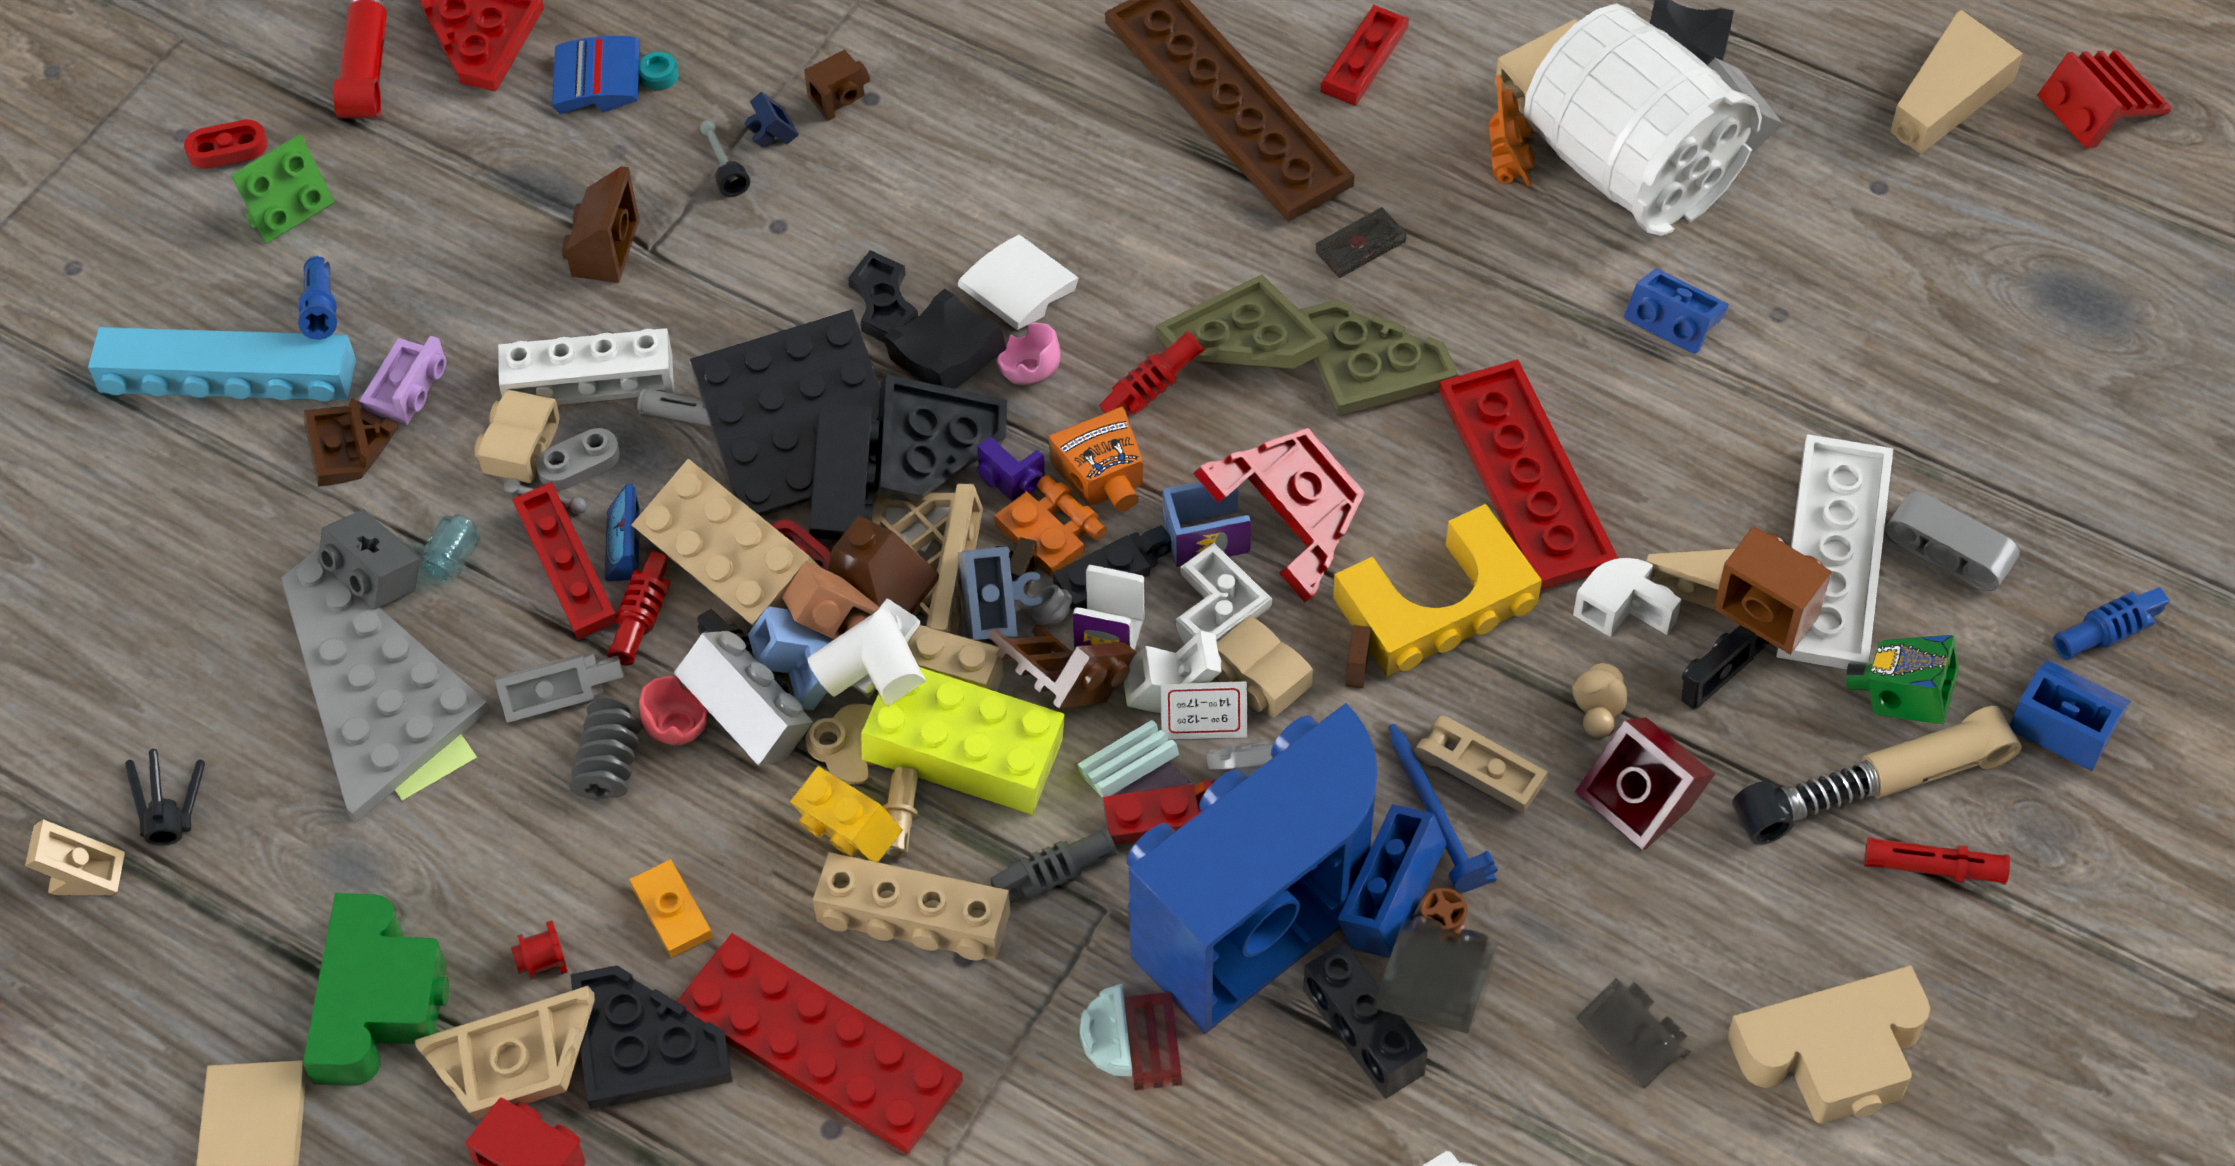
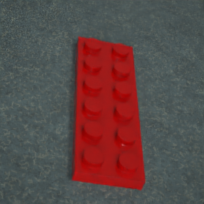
[1438,359,1619,591]
[676,933,963,1155]

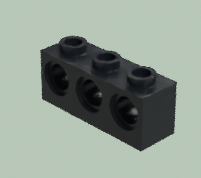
[1303,942,1428,1099]

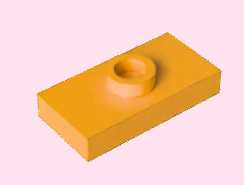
[629,859,713,958]

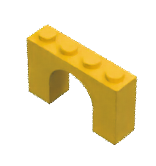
[1333,504,1542,676]

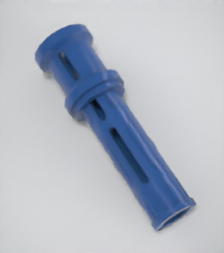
[298,256,337,340]

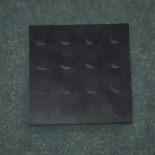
[690,309,880,517]

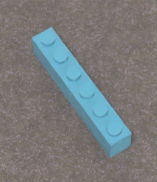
[88,327,356,402]

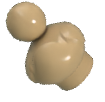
[1572,663,1627,739]

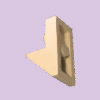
[25,819,125,895]

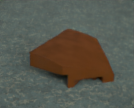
[304,398,398,487]

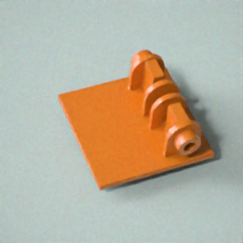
[1489,75,1535,186]

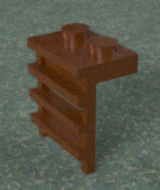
[988,625,1137,709]

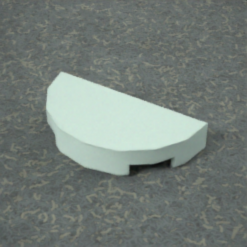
[1080,984,1132,1077]

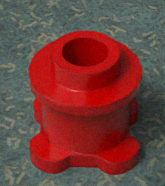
[511,920,568,980]

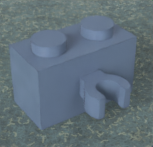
[957,546,1043,640]

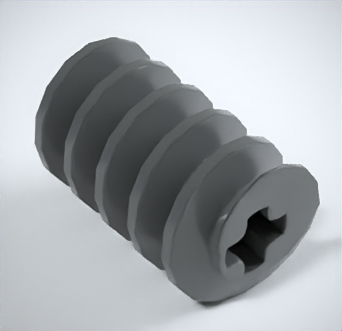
[569,698,642,800]

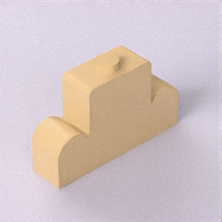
[1727,965,1930,1123]

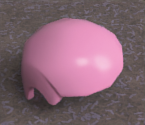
[997,322,1061,386]

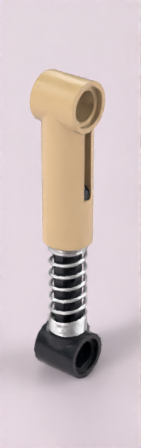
[1732,706,2022,845]

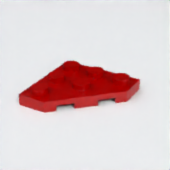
[420,0,544,92]

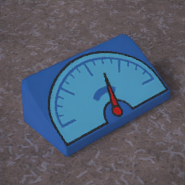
[605,484,640,581]

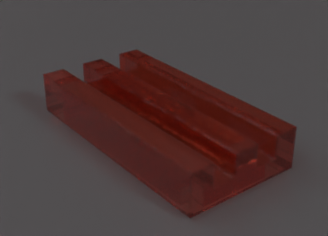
[1124,992,1182,1090]

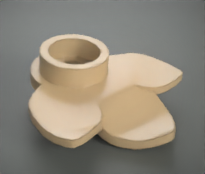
[805,704,876,784]

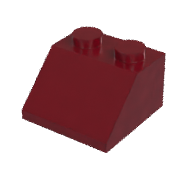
[1575,717,1715,850]

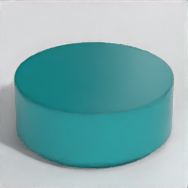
[639,51,679,90]

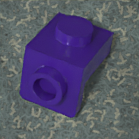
[977,437,1045,502]

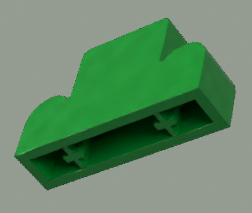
[303,893,449,1086]

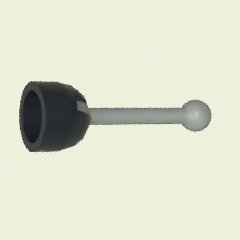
[700,120,750,197]

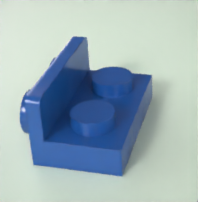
[1624,268,1729,354]

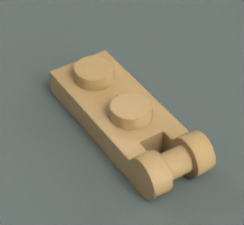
[1414,715,1548,814]

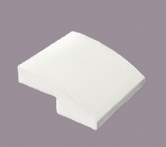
[957,235,1079,330]

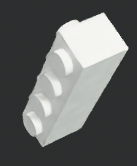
[498,328,674,405]

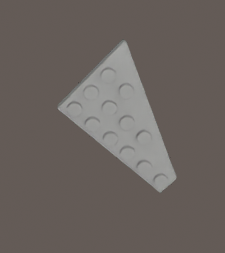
[281,551,490,822]

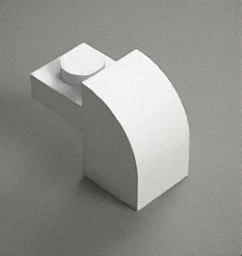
[1573,558,1682,637]
[1124,630,1221,713]

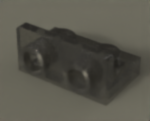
[1576,978,1691,1089]

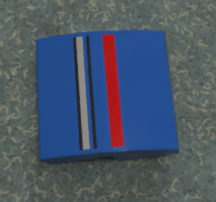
[552,36,640,114]

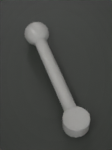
[503,478,587,514]

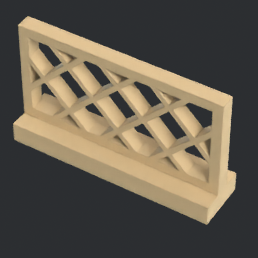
[872,484,983,636]

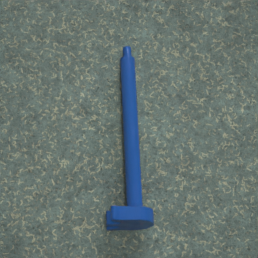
[1388,724,1498,892]

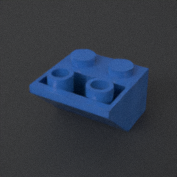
[2010,660,2131,771]

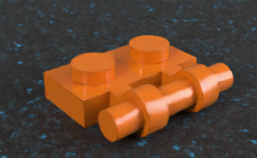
[994,475,1107,578]

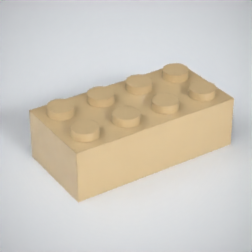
[632,459,821,626]

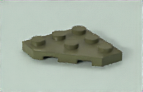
[1156,274,1330,369]
[1299,300,1459,416]

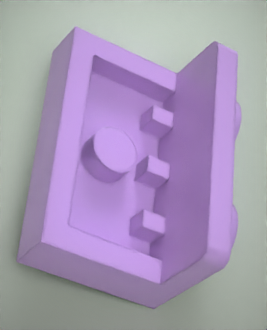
[359,336,446,425]

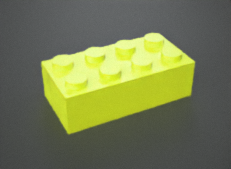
[861,667,1065,815]

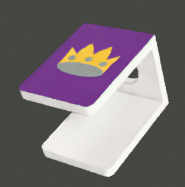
[1073,565,1145,651]

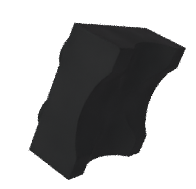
[1650,0,1734,65]
[884,289,1007,389]

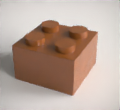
[1714,526,1832,655]

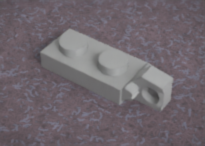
[494,653,624,723]

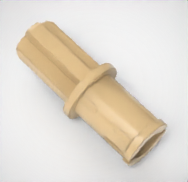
[883,766,918,859]

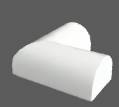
[1176,543,1272,644]
[807,608,926,706]

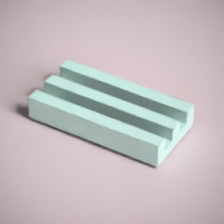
[1077,720,1179,798]

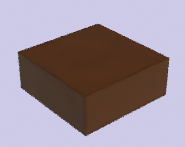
[1346,625,1371,688]

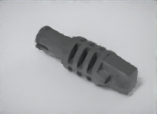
[991,828,1117,903]

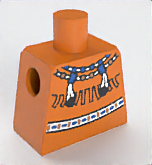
[1049,406,1143,512]

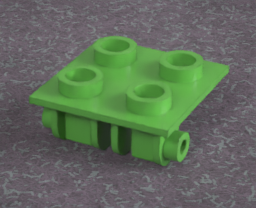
[230,134,335,243]

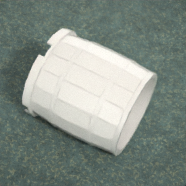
[1523,4,1762,236]

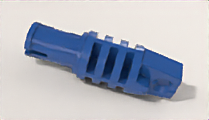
[2053,587,2170,660]

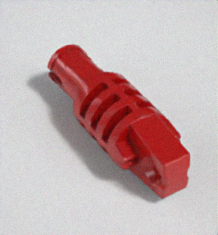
[1099,330,1205,417]
[607,551,671,666]

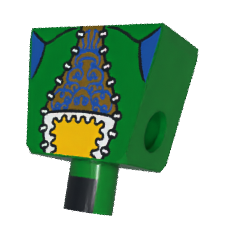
[1846,635,1959,724]

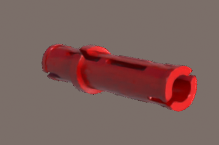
[1864,837,2010,885]

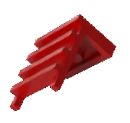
[2037,50,2172,148]

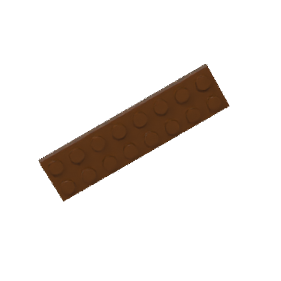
[1105,0,1355,222]

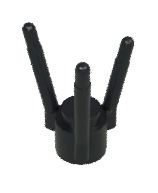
[125,749,205,846]

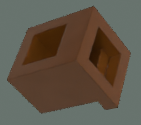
[804,49,870,121]

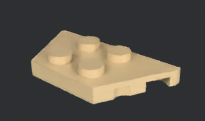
[415,986,595,1120]

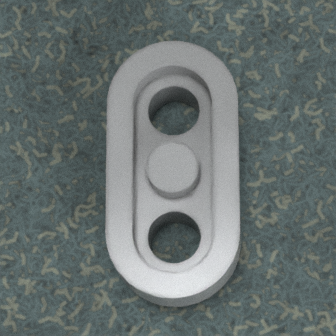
[536,428,620,491]

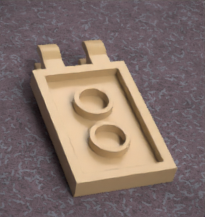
[196,1060,307,1166]

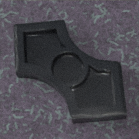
[848,250,918,342]

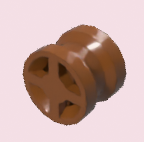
[1419,888,1468,947]

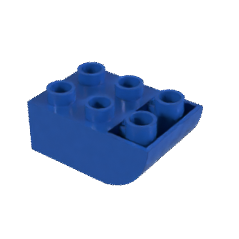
[1127,703,1377,1034]

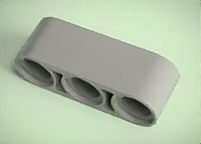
[1885,491,2020,592]

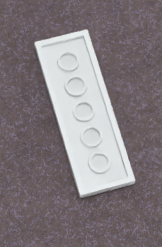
[1776,434,1893,669]

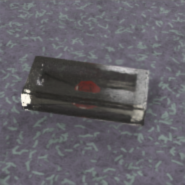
[1315,207,1406,279]

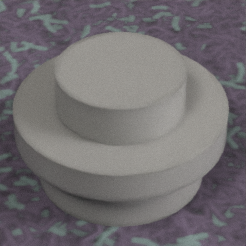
[1030,584,1072,625]

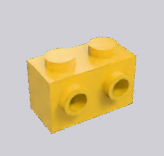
[790,766,903,862]

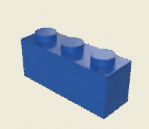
[1337,804,1447,959]

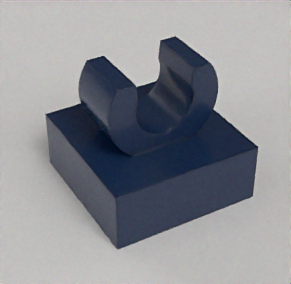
[744,91,799,147]

